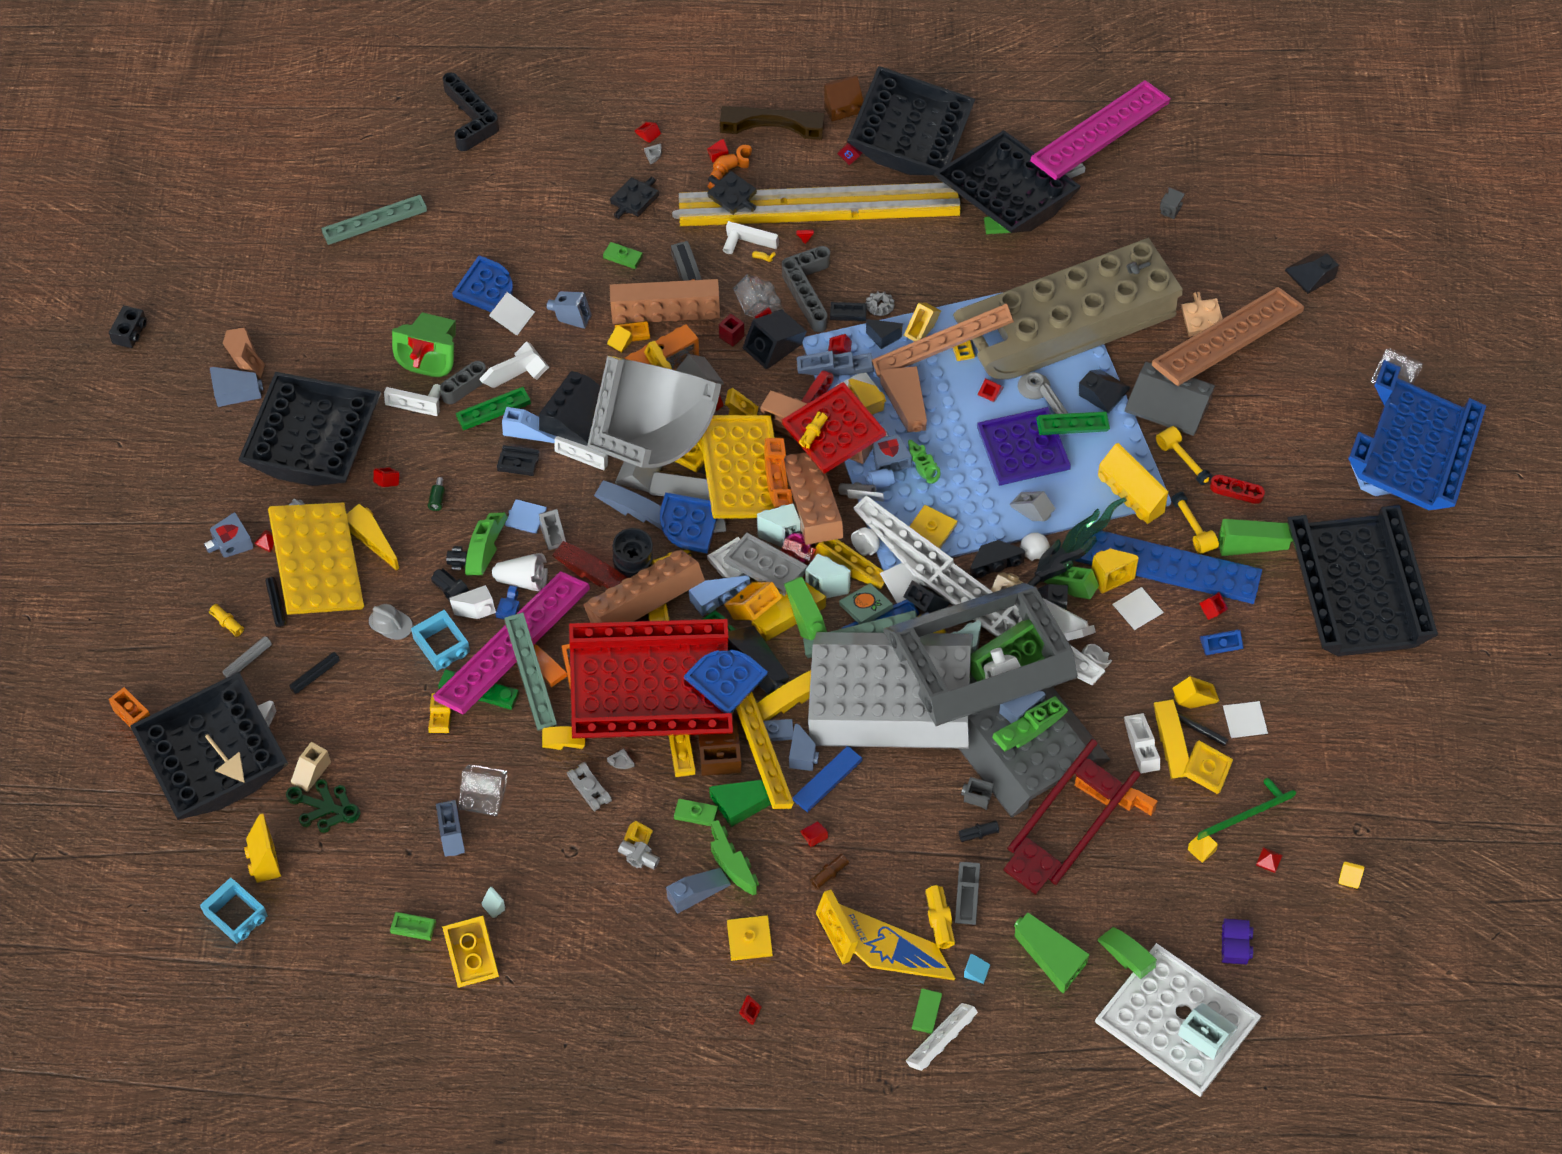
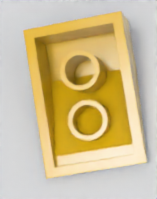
[244,814,281,883]
[442,915,499,988]

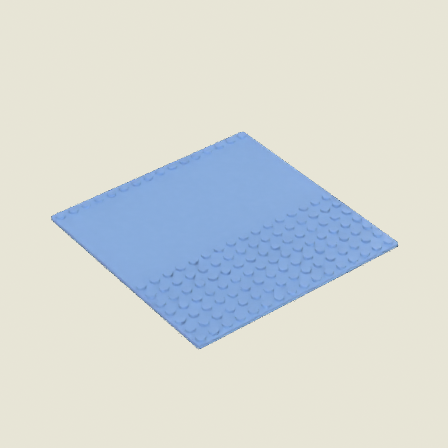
[802,292,1171,571]

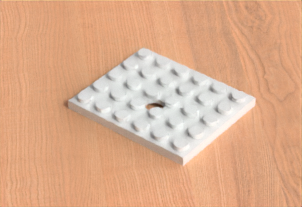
[1095,943,1261,1097]

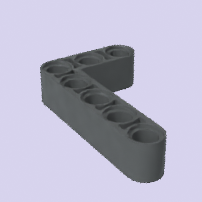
[782,246,830,333]

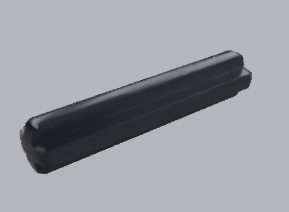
[265,577,286,627]
[289,652,340,694]

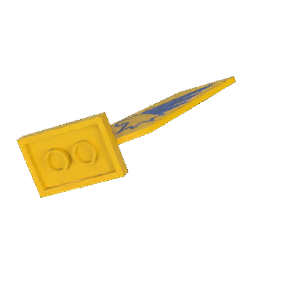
[816,890,955,980]

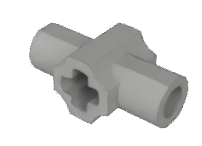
[618,840,660,870]

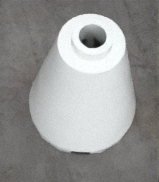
[492,553,548,592]

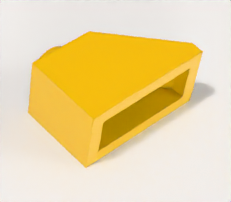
[903,303,941,342]
[848,379,886,415]
[1172,676,1220,709]

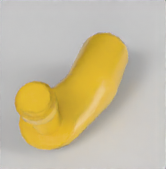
[752,251,776,262]

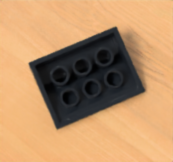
[539,371,601,446]

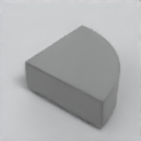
[644,144,662,164]
[607,748,634,769]

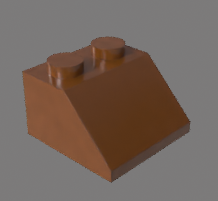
[824,75,864,121]

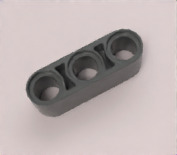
[440,361,486,404]

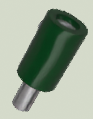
[428,477,445,511]

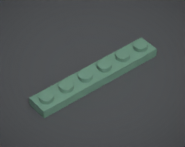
[321,195,427,245]
[803,610,917,659]
[504,613,557,731]

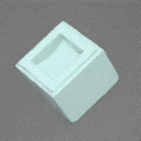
[482,887,505,918]

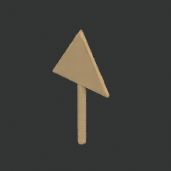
[205,734,245,783]

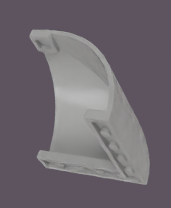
[587,356,721,468]

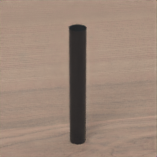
[1177,712,1229,746]

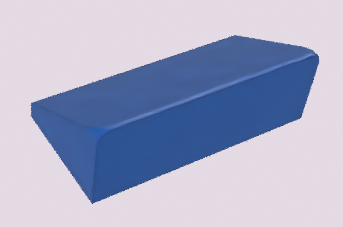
[1200,630,1244,655]

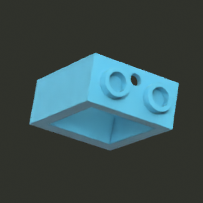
[411,610,470,671]
[200,877,267,944]

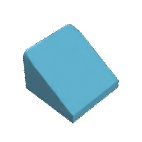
[964,954,990,984]

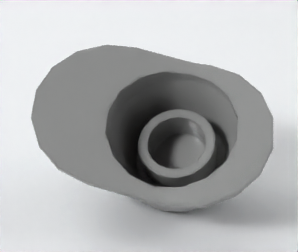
[369,604,413,640]

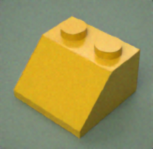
[1091,549,1139,594]

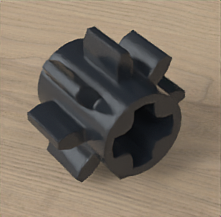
[446,546,467,570]

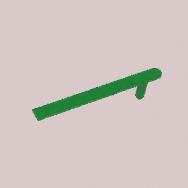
[1197,778,1296,840]

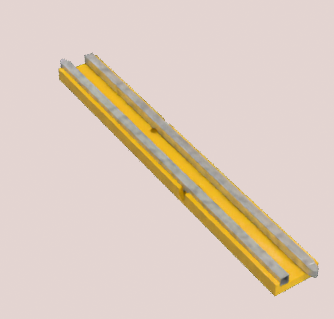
[672,182,960,226]

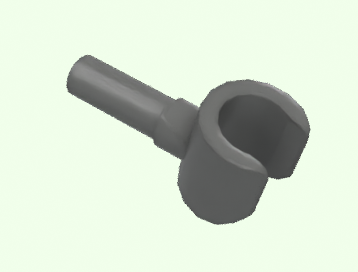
[1126,262,1151,274]

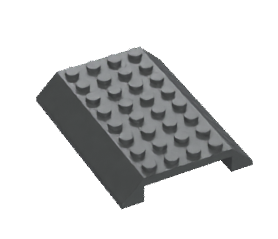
[958,672,1110,818]

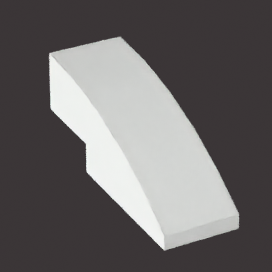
[1124,713,1160,773]

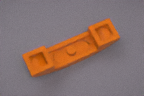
[764,438,793,508]

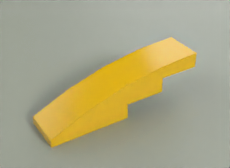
[756,670,811,721]
[1153,700,1189,779]

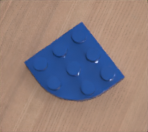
[452,256,513,312]
[660,492,717,554]
[684,650,768,713]

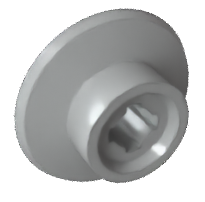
[1017,372,1050,399]

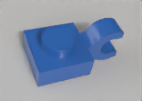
[496,585,520,619]

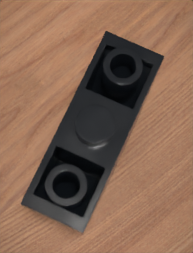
[970,540,1025,578]

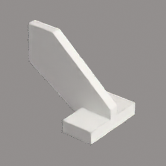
[480,341,549,388]
[1043,598,1096,641]

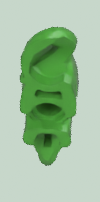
[908,440,941,484]

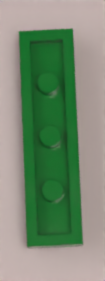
[456,387,531,431]
[1036,412,1110,435]
[438,669,519,710]

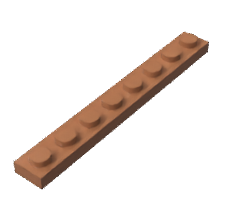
[872,304,1014,378]

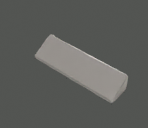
[649,472,710,500]

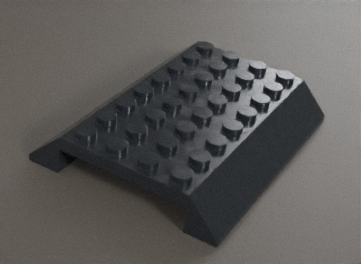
[1287,505,1438,656]

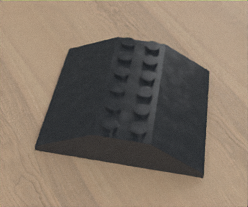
[847,66,975,176]
[934,130,1081,233]
[238,372,381,486]
[130,672,288,820]

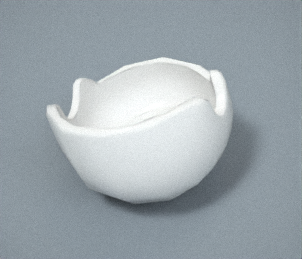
[851,527,880,556]
[1020,533,1050,561]
[1081,644,1112,669]

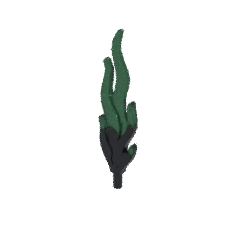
[1027,497,1127,587]

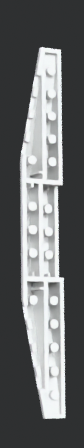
[854,495,1105,685]

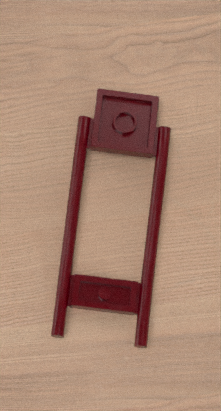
[1003,739,1140,895]

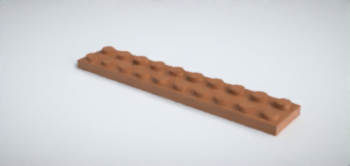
[1152,287,1304,386]

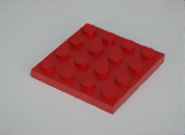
[782,382,886,474]

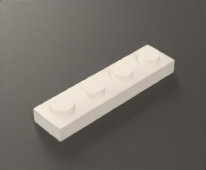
[906,1003,978,1071]

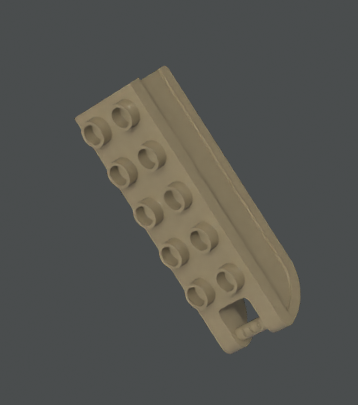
[953,238,1183,379]

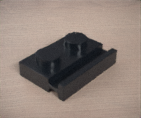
[497,445,540,476]

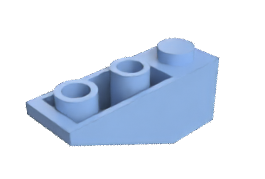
[502,407,556,443]
[689,575,750,616]

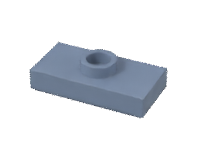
[763,719,793,741]

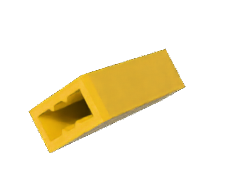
[751,582,826,641]

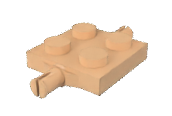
[1181,292,1223,337]

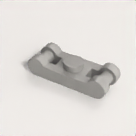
[567,762,612,811]

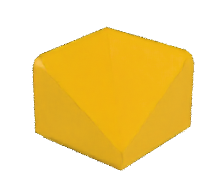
[1187,836,1218,863]

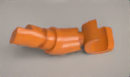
[708,145,752,189]

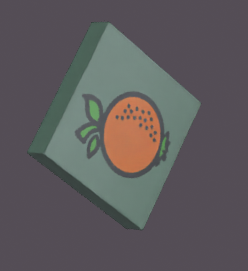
[839,583,893,624]

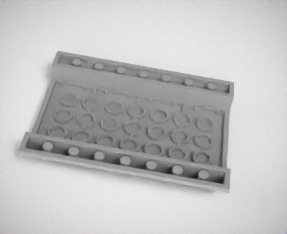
[808,632,973,749]

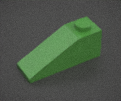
[1045,565,1099,599]
[784,576,827,640]

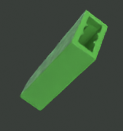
[1218,519,1293,556]
[1014,912,1089,993]

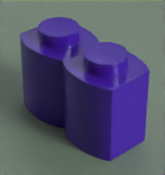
[1222,919,1253,965]

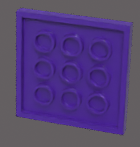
[977,407,1071,486]

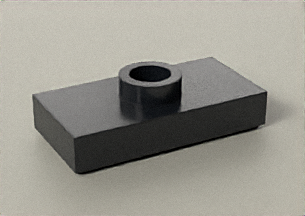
[830,302,867,321]

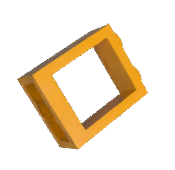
[724,582,783,620]

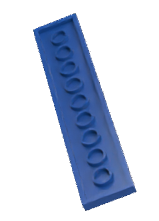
[1067,525,1262,604]

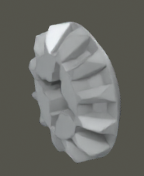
[866,291,894,316]

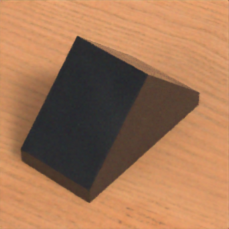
[866,319,903,349]

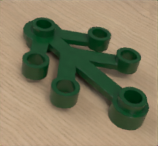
[286,779,361,833]

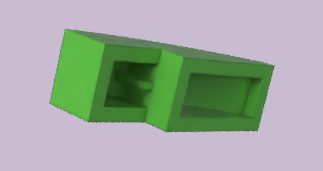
[1098,927,1157,979]

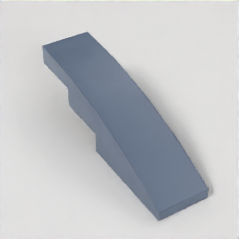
[797,351,874,375]
[594,480,662,530]

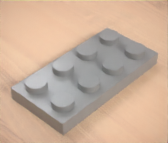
[723,533,808,596]

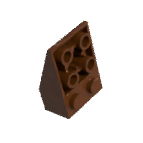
[698,719,742,776]

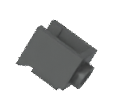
[1160,187,1185,219]
[961,777,993,810]

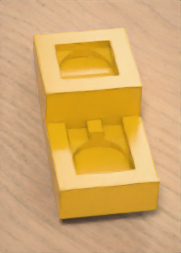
[428,693,451,733]
[542,726,585,750]

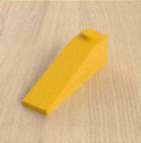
[346,504,399,571]
[810,539,885,589]

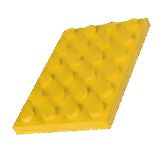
[701,415,775,519]
[268,503,364,615]

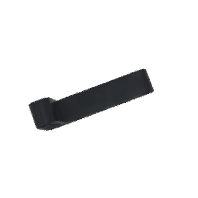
[443,72,499,151]

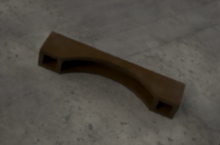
[720,106,824,140]

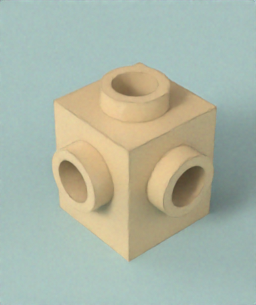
[991,572,1024,592]

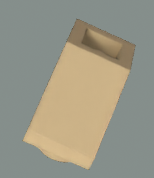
[291,742,331,793]

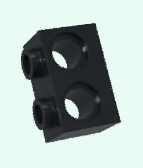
[109,305,147,348]
[903,580,950,613]

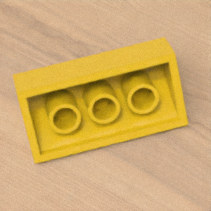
[1098,443,1168,524]

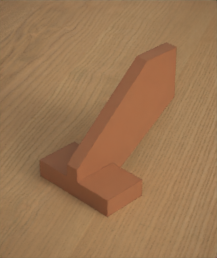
[223,327,265,379]

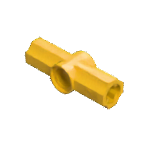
[925,885,955,949]

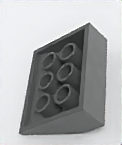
[1124,362,1215,436]

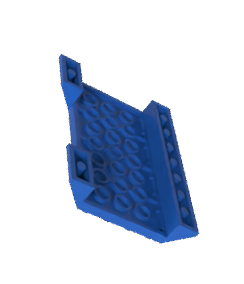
[1348,360,1486,510]

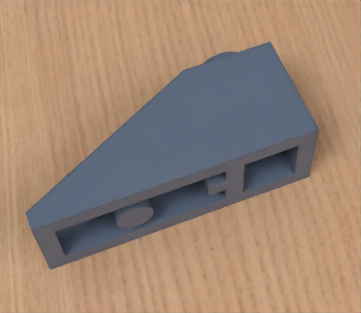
[436,800,465,857]
[666,868,731,914]

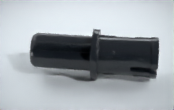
[958,820,999,842]

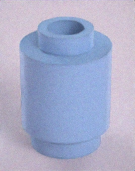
[865,468,894,489]

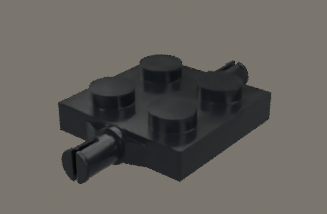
[707,171,757,215]
[610,176,659,219]

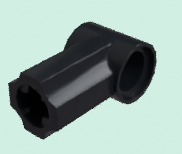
[431,568,469,601]

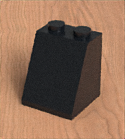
[742,310,807,369]

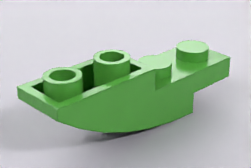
[465,512,508,576]
[992,696,1068,752]
[711,820,759,895]

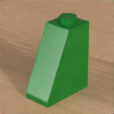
[709,780,771,827]

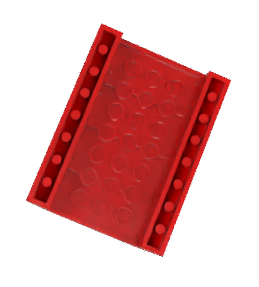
[569,619,733,739]

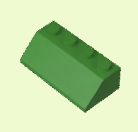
[970,619,1045,682]

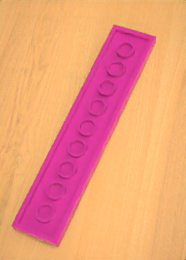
[1030,80,1171,180]
[433,571,590,715]

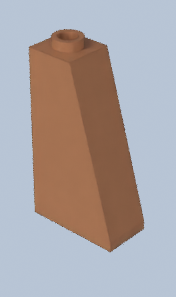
[880,366,927,432]

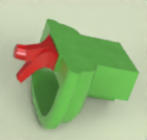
[392,312,456,377]

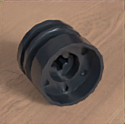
[612,528,653,578]

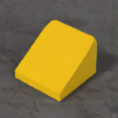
[607,325,632,353]
[624,821,653,845]
[1338,862,1364,888]

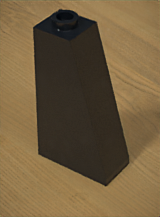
[728,625,790,694]

